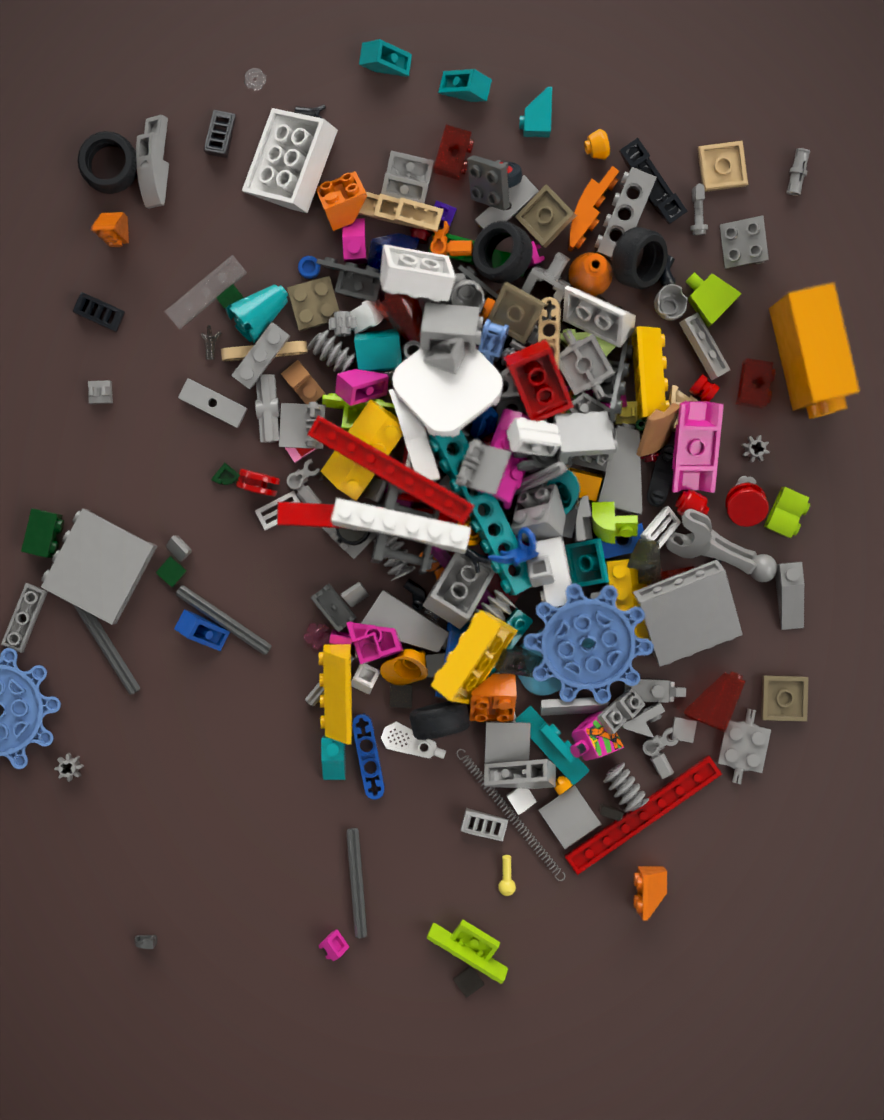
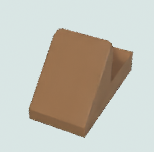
[281,360,326,404]

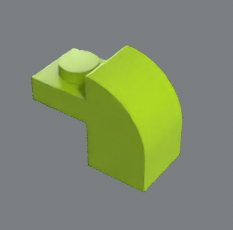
[592,502,638,544]

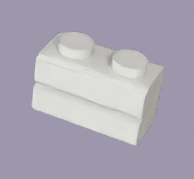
[507,418,561,457]

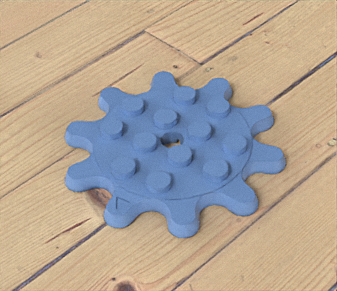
[523,584,654,704]
[0,648,61,769]

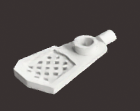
[381,721,446,759]

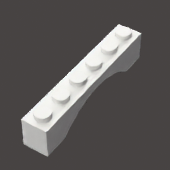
[332,498,471,554]

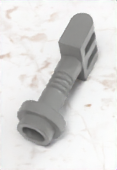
[690,183,708,235]

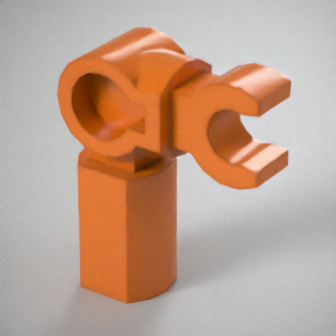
[430,221,474,256]

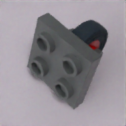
[467,155,522,211]

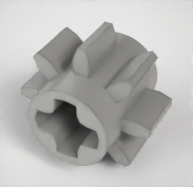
[329,311,356,336]
[741,435,770,463]
[54,753,84,782]

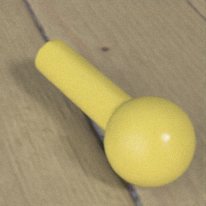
[498,855,516,896]

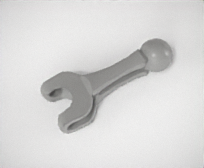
[665,509,777,582]

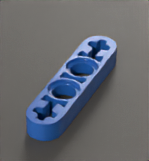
[352,714,385,799]

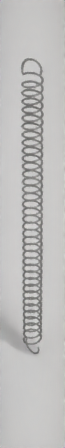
[457,749,565,881]

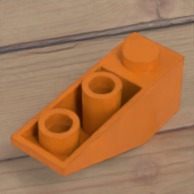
[92,212,129,247]

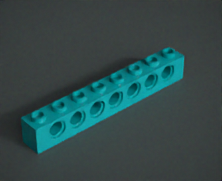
[429,430,532,596]

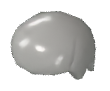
[451,280,485,313]
[654,284,688,321]

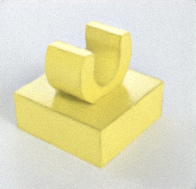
[615,401,638,425]

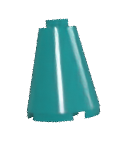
[225,284,288,343]

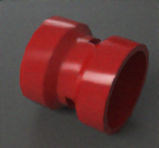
[689,374,720,402]

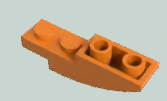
[568,166,619,252]

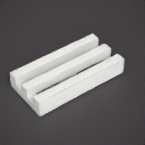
[255,491,301,530]
[640,506,682,552]

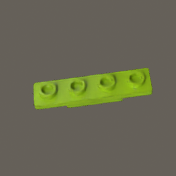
[322,393,397,431]
[427,919,508,984]

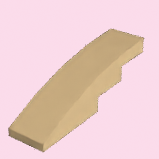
[358,192,444,232]

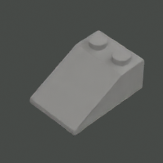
[422,552,495,629]

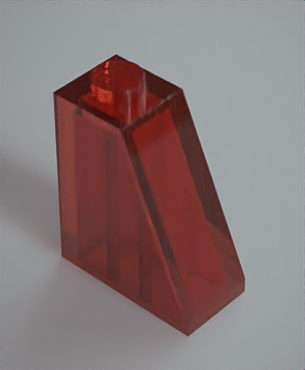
[684,671,746,732]

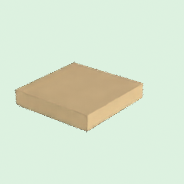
[697,141,748,192]

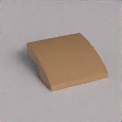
[636,403,679,457]

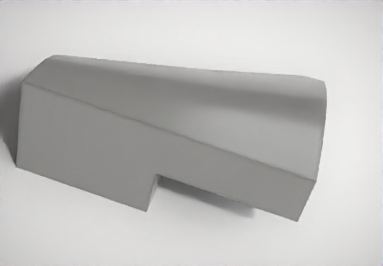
[573,496,593,542]

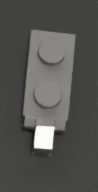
[624,679,686,703]

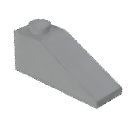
[775,562,804,630]
[484,759,556,789]

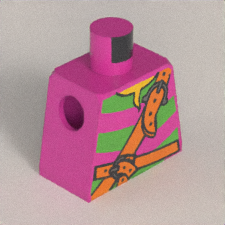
[570,710,624,761]

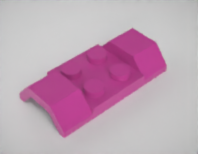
[672,401,724,493]
[475,409,530,509]

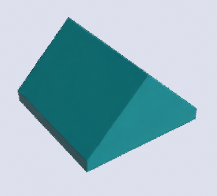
[354,328,402,372]
[565,538,609,587]

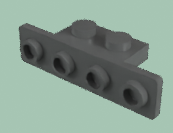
[316,257,382,303]
[592,338,634,422]

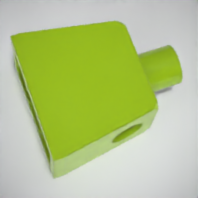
[685,272,741,327]

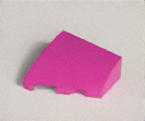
[347,622,404,664]

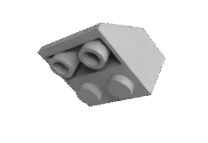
[511,484,566,544]

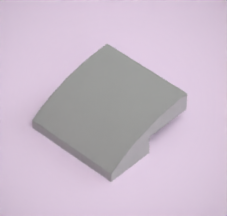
[381,150,435,204]
[484,721,531,764]
[539,785,601,849]

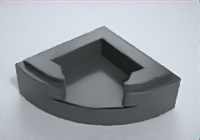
[135,935,157,949]

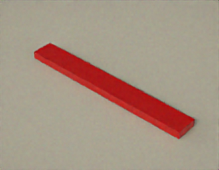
[307,415,475,525]
[277,502,456,529]
[565,755,722,875]

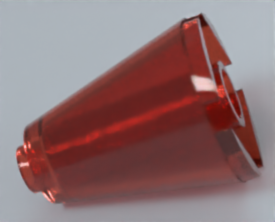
[374,293,424,343]

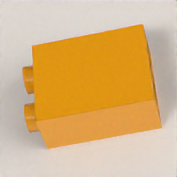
[769,283,859,419]

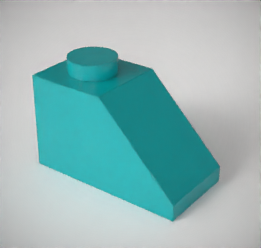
[359,39,412,76]
[438,69,492,102]
[519,87,552,138]
[321,735,345,780]

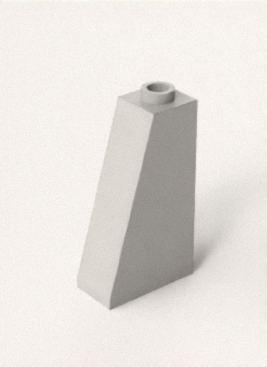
[596,423,642,515]
[361,590,449,652]

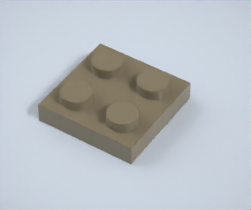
[515,184,577,248]
[287,276,339,331]
[488,282,546,344]
[761,675,808,721]

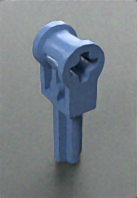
[478,319,509,365]

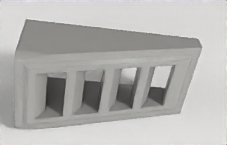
[460,808,509,841]

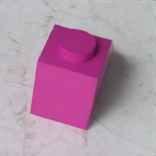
[342,218,367,264]
[335,369,389,406]

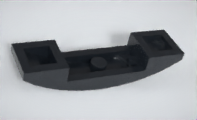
[619,138,688,224]

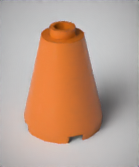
[568,252,613,296]

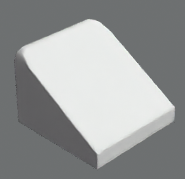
[351,663,380,694]
[506,788,537,815]

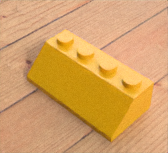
[631,326,670,420]
[321,399,403,501]
[605,557,651,640]
[431,610,518,704]
[319,644,352,744]

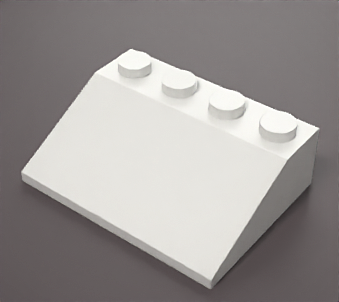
[242,108,338,213]

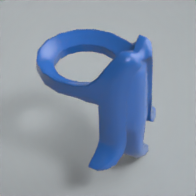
[488,527,539,566]

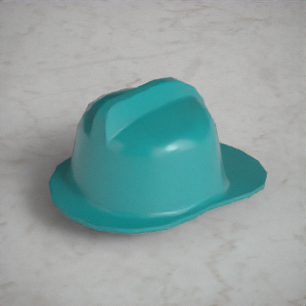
[546,469,580,515]

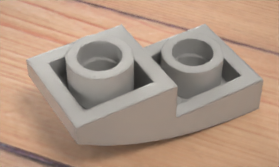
[596,688,645,735]

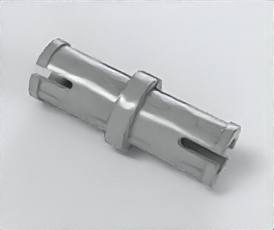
[786,148,810,196]

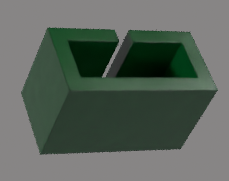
[21,508,64,558]

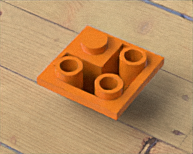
[316,171,367,231]
[469,674,517,722]
[633,866,667,921]

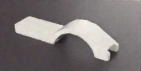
[389,389,440,481]

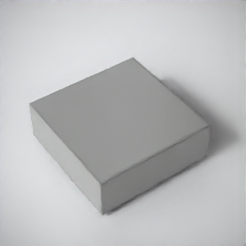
[670,717,697,743]

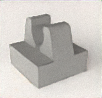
[88,380,113,404]

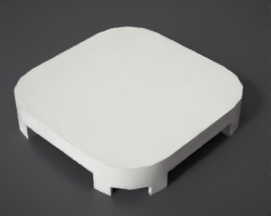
[393,339,502,438]

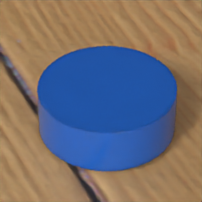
[298,256,321,279]

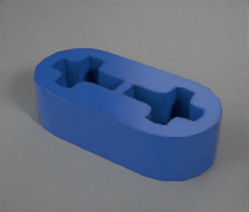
[470,406,498,442]

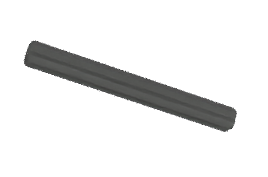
[176,586,272,655]
[73,604,140,695]
[346,828,367,938]

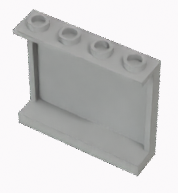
[41,508,157,625]
[633,560,743,666]

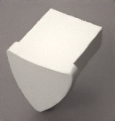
[350,300,385,334]

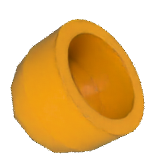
[554,776,573,795]

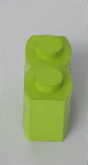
[764,487,810,538]

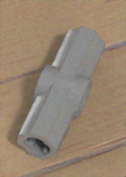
[255,374,280,443]

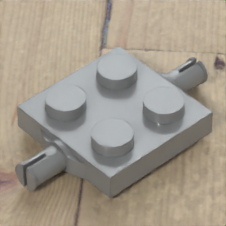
[559,330,615,401]
[717,708,771,784]

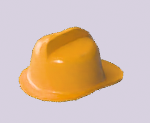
[380,649,428,685]

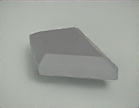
[568,392,610,413]

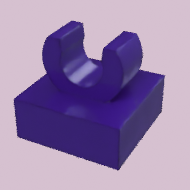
[434,200,457,229]

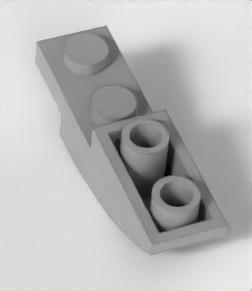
[136,114,169,209]

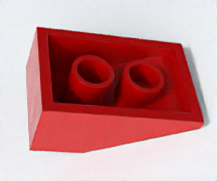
[504,339,574,422]

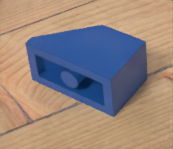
[174,609,230,651]

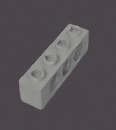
[594,167,657,260]

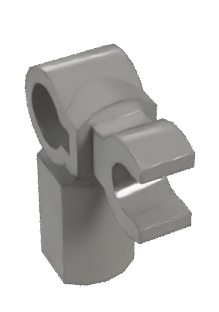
[287,459,322,504]
[643,728,679,779]

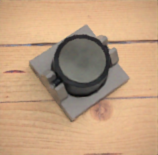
[323,498,377,559]

